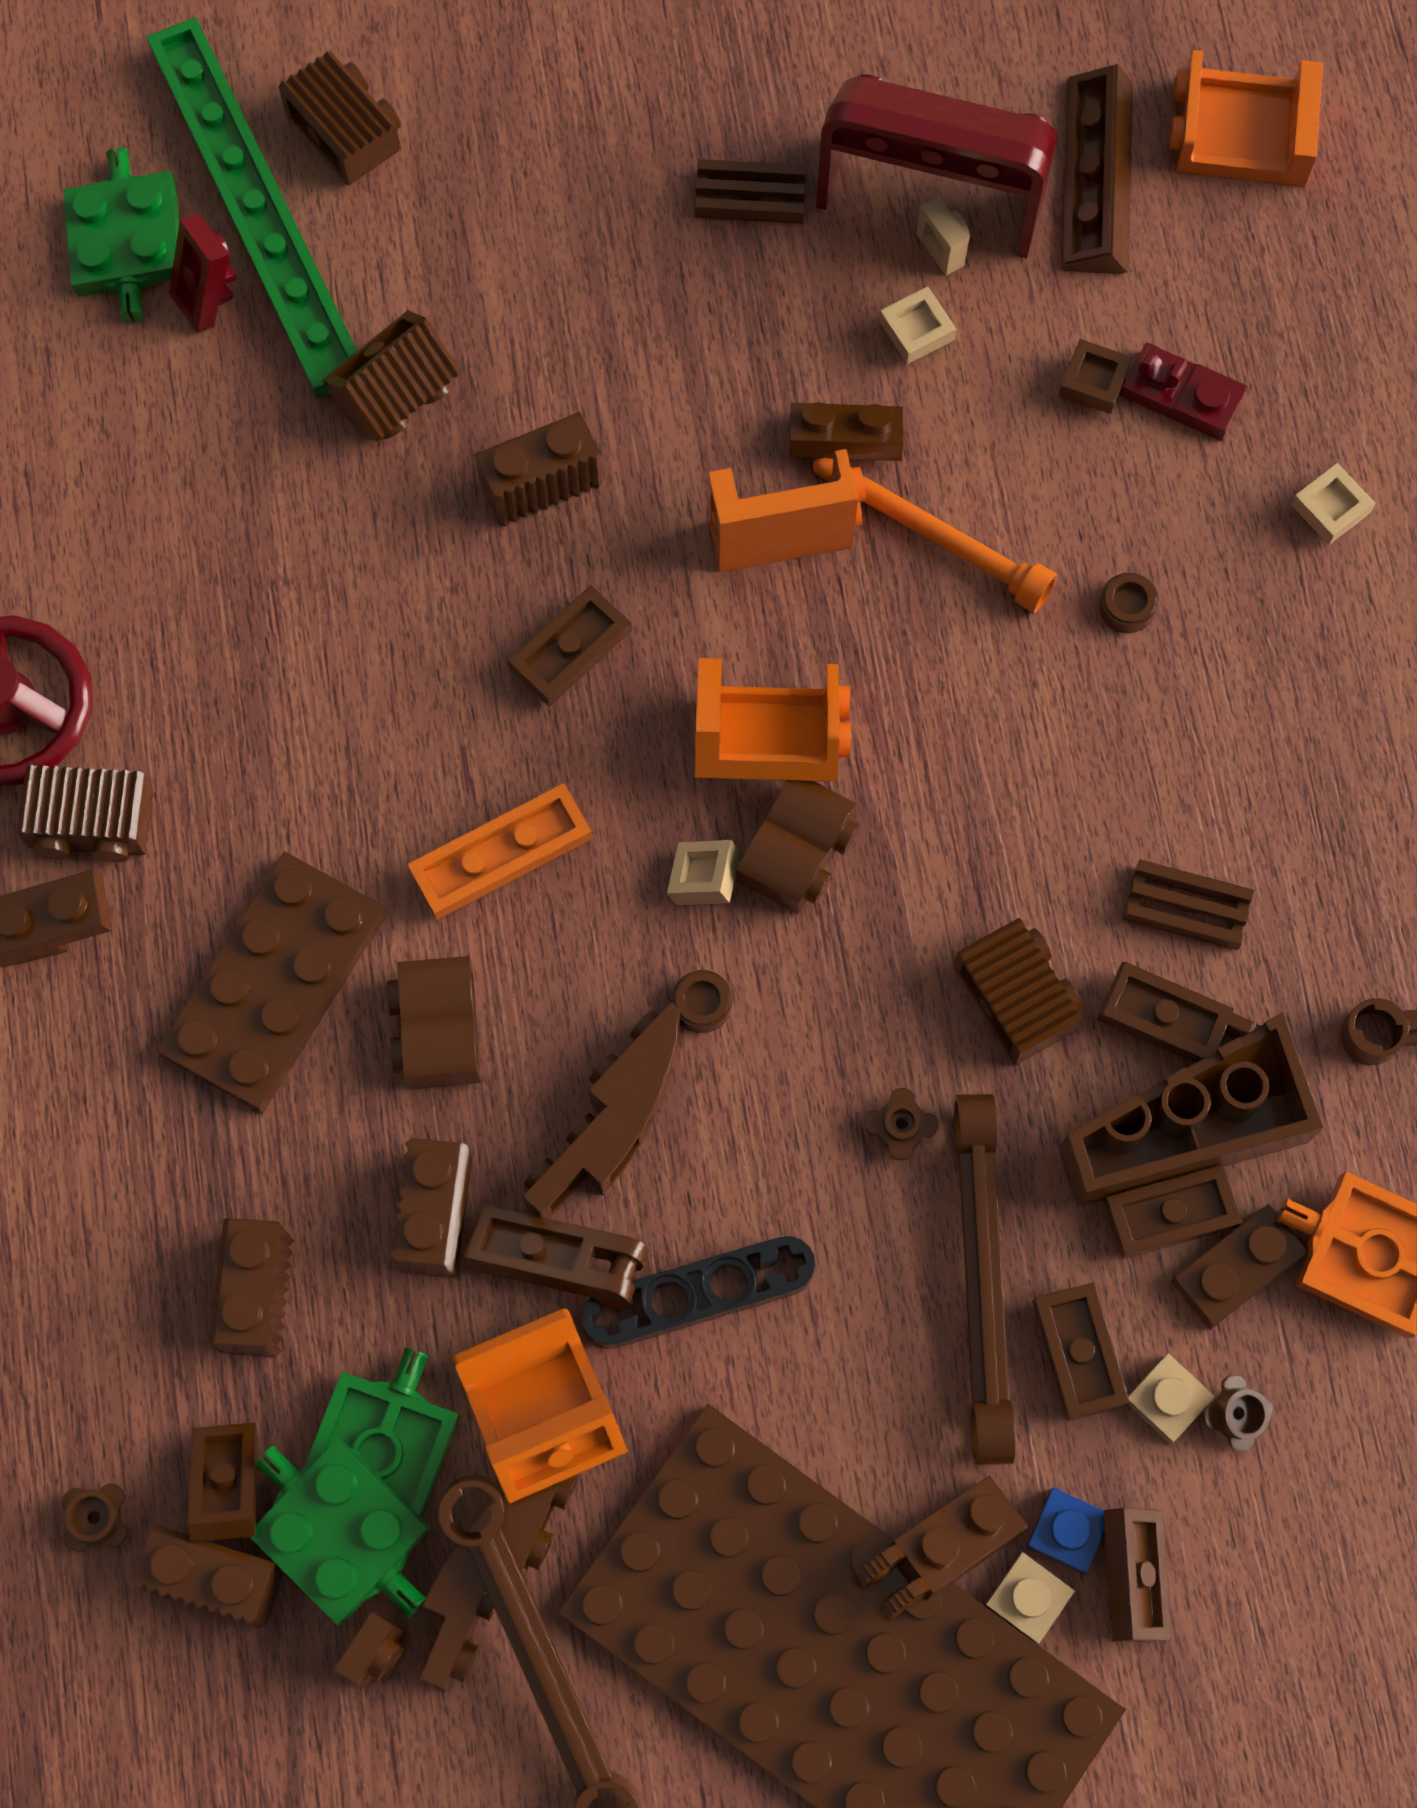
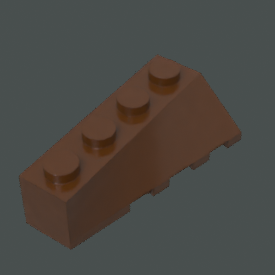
[1059,1012,1324,1207]

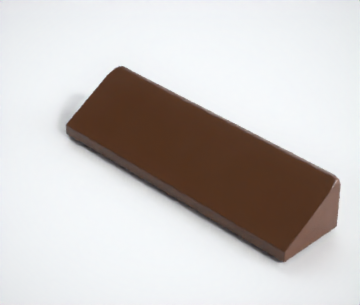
[1062,64,1133,274]

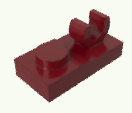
[169,213,237,333]
[1120,342,1248,441]

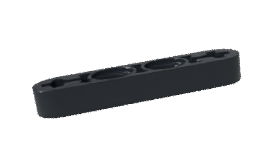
[582,1236,815,1349]

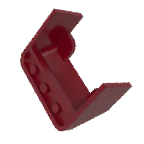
[816,74,1057,258]

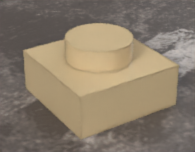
[916,196,970,276]
[879,286,957,364]
[1291,463,1376,545]
[667,840,740,905]
[1128,1353,1215,1445]
[984,1552,1075,1645]

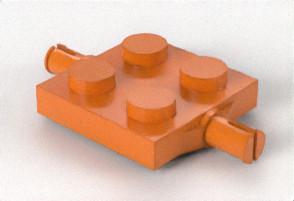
[1276,1171,1417,1339]

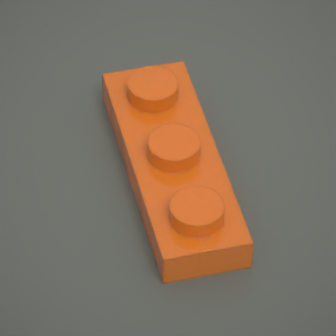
[407,783,593,921]

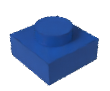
[1026,1487,1105,1575]

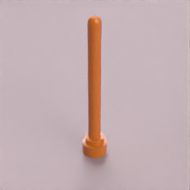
[813,458,1058,614]

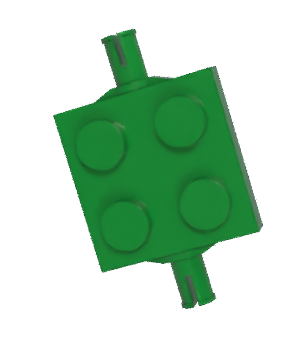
[63,147,180,324]
[303,1347,461,1518]
[250,1439,432,1626]

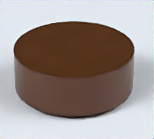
[1099,573,1159,633]
[672,970,732,1033]

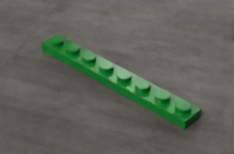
[146,17,357,399]

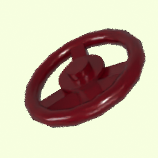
[0,615,93,787]

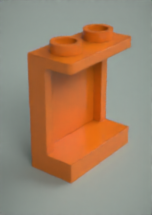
[1168,50,1323,187]
[708,449,866,572]
[695,658,851,782]
[452,1308,628,1504]

